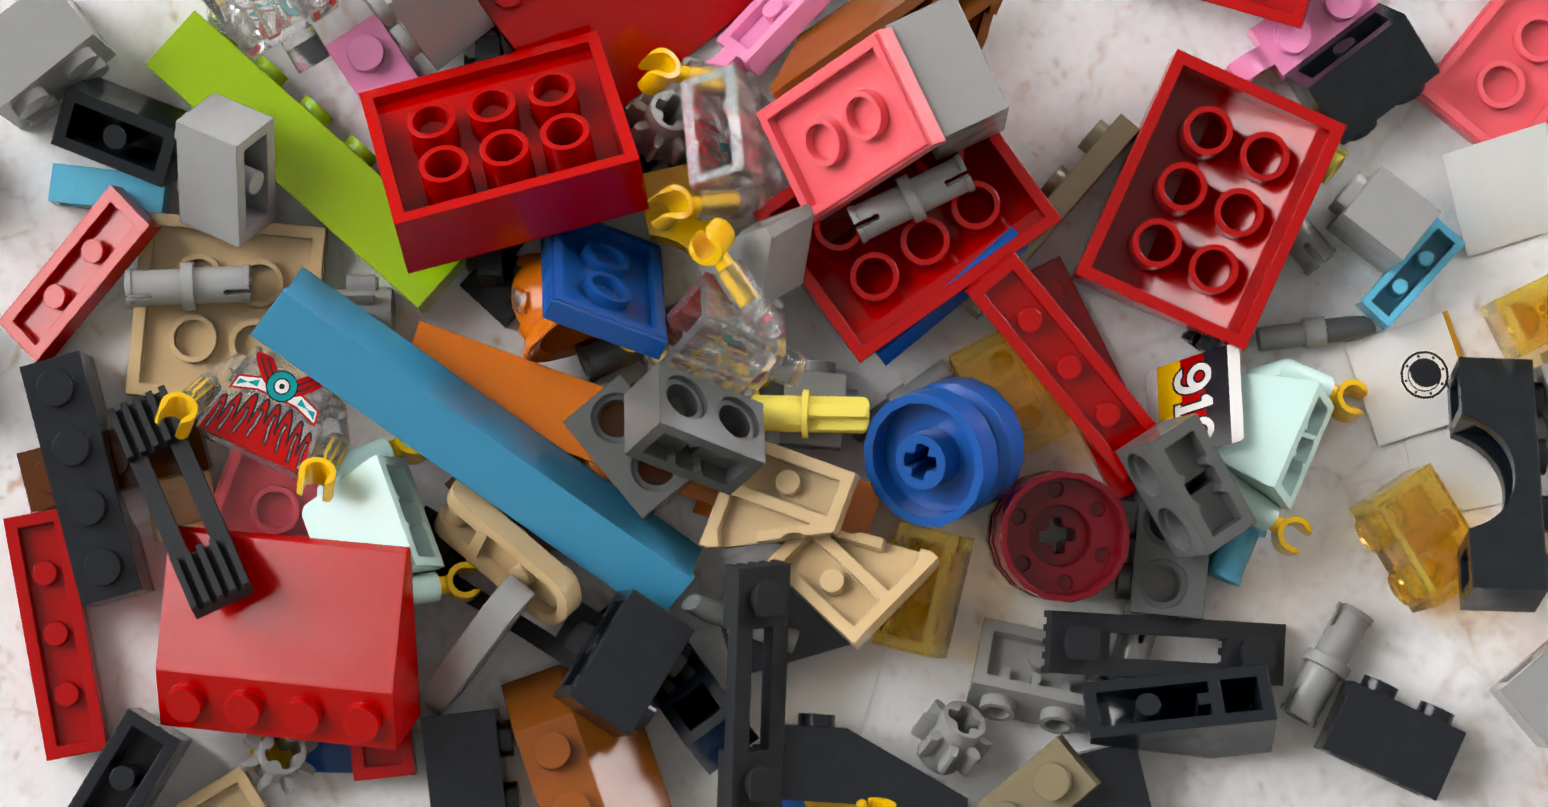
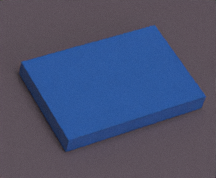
[541,223,668,360]

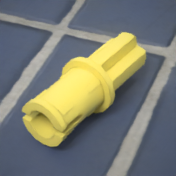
[747,389,870,439]

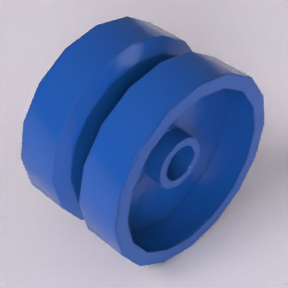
[864,376,1025,527]

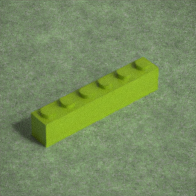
[145,10,466,314]

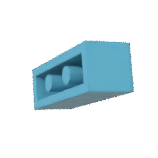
[48,163,173,214]
[1355,217,1466,330]

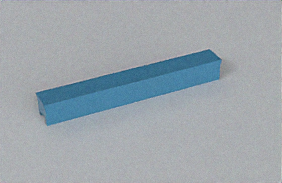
[251,267,702,611]

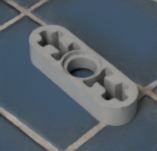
[419,574,536,715]

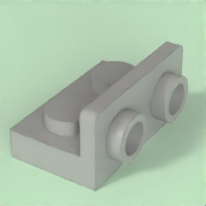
[966,617,1100,734]

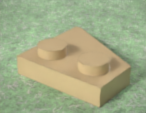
[699,441,860,550]
[767,530,941,650]

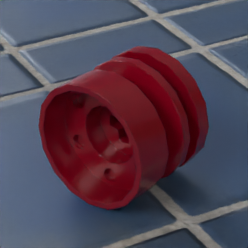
[986,471,1130,602]

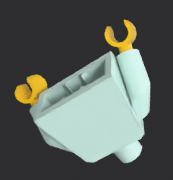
[1217,358,1368,556]
[302,437,481,605]

